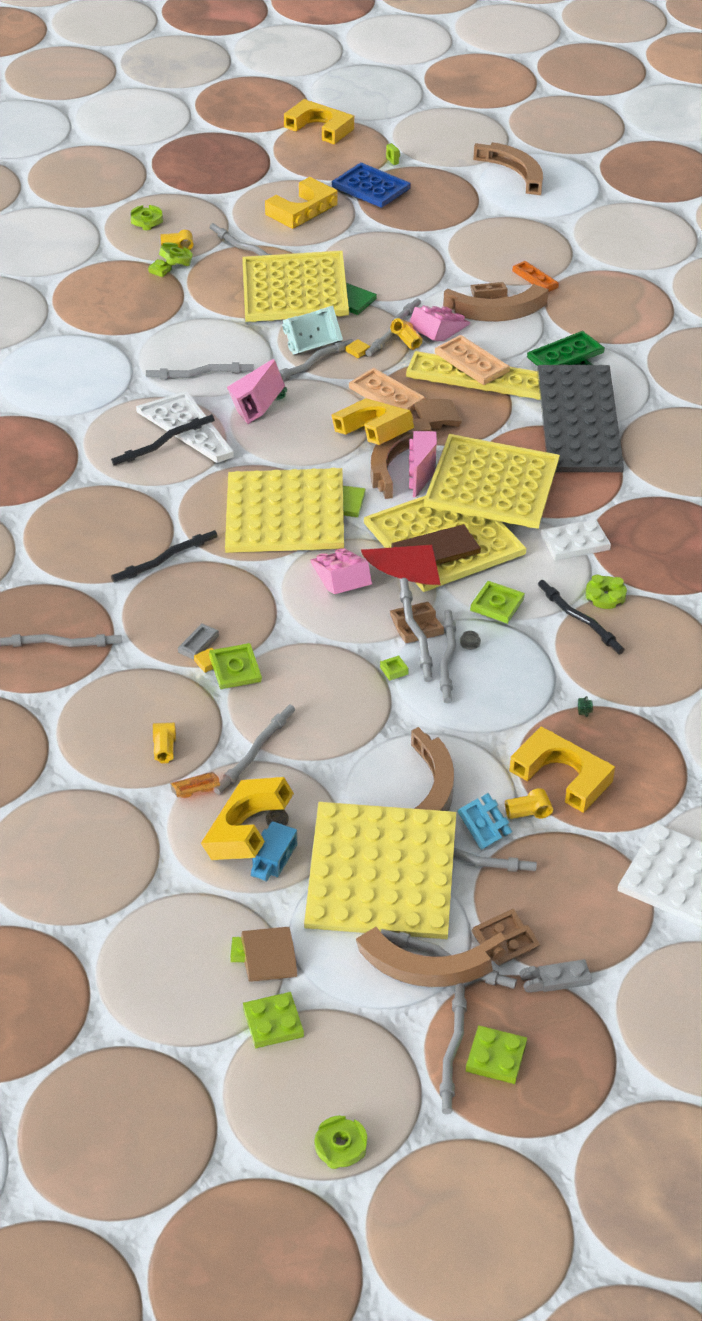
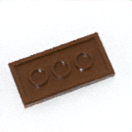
[391,524,481,565]

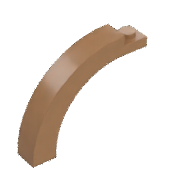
[473,142,543,195]
[443,284,549,321]
[370,417,431,499]
[411,727,454,811]
[356,927,508,987]

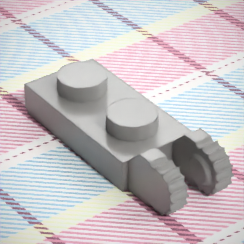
[519,959,592,993]

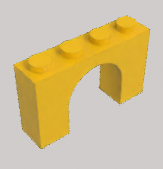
[284,99,355,144]
[265,177,338,229]
[331,398,414,445]
[509,726,615,813]
[201,777,294,860]

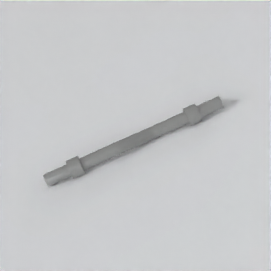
[210,223,272,256]
[365,298,421,356]
[279,339,354,380]
[146,362,254,379]
[400,578,433,682]
[439,610,456,703]
[0,634,122,647]
[214,705,295,795]
[453,848,537,872]
[381,929,517,989]
[440,983,467,1114]

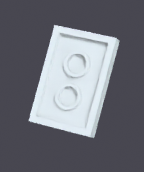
[541,520,611,561]

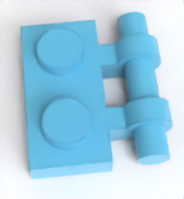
[457,793,512,850]

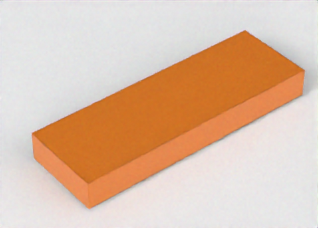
[512,261,559,292]

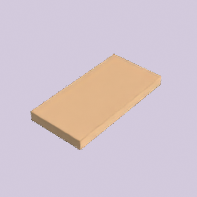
[435,335,510,385]
[349,368,426,412]

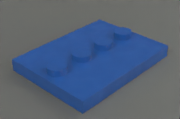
[332,162,411,208]

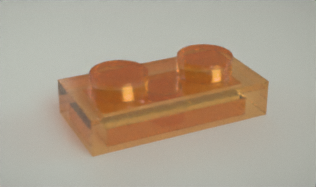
[170,772,220,798]

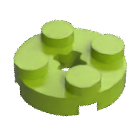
[130,205,163,230]
[159,242,193,266]
[585,574,627,609]
[314,1115,367,1169]

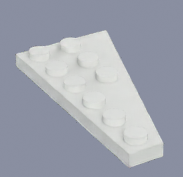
[136,391,234,463]

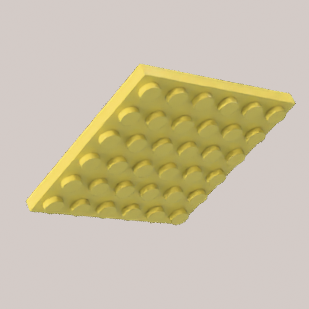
[242,250,349,322]
[424,434,560,529]
[225,468,344,553]
[364,495,526,592]
[304,802,456,939]

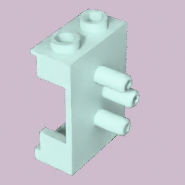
[282,306,343,355]

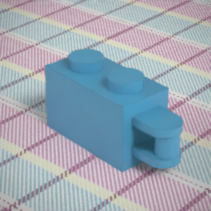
[251,821,297,882]

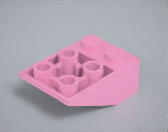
[410,305,470,341]
[227,359,285,424]
[409,431,437,497]
[310,548,372,594]

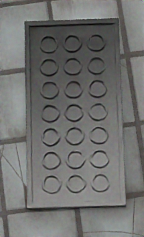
[537,365,624,472]

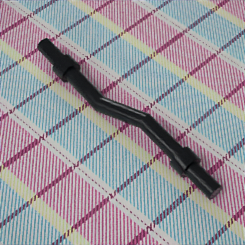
[111,414,215,466]
[111,530,218,583]
[538,580,625,655]

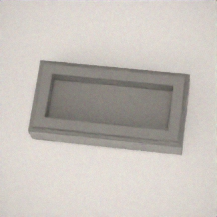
[178,623,219,660]

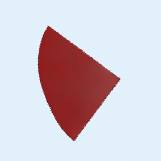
[361,545,441,585]

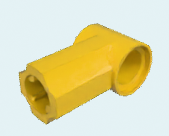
[160,229,193,250]
[390,318,423,350]
[153,722,176,763]
[504,788,553,819]

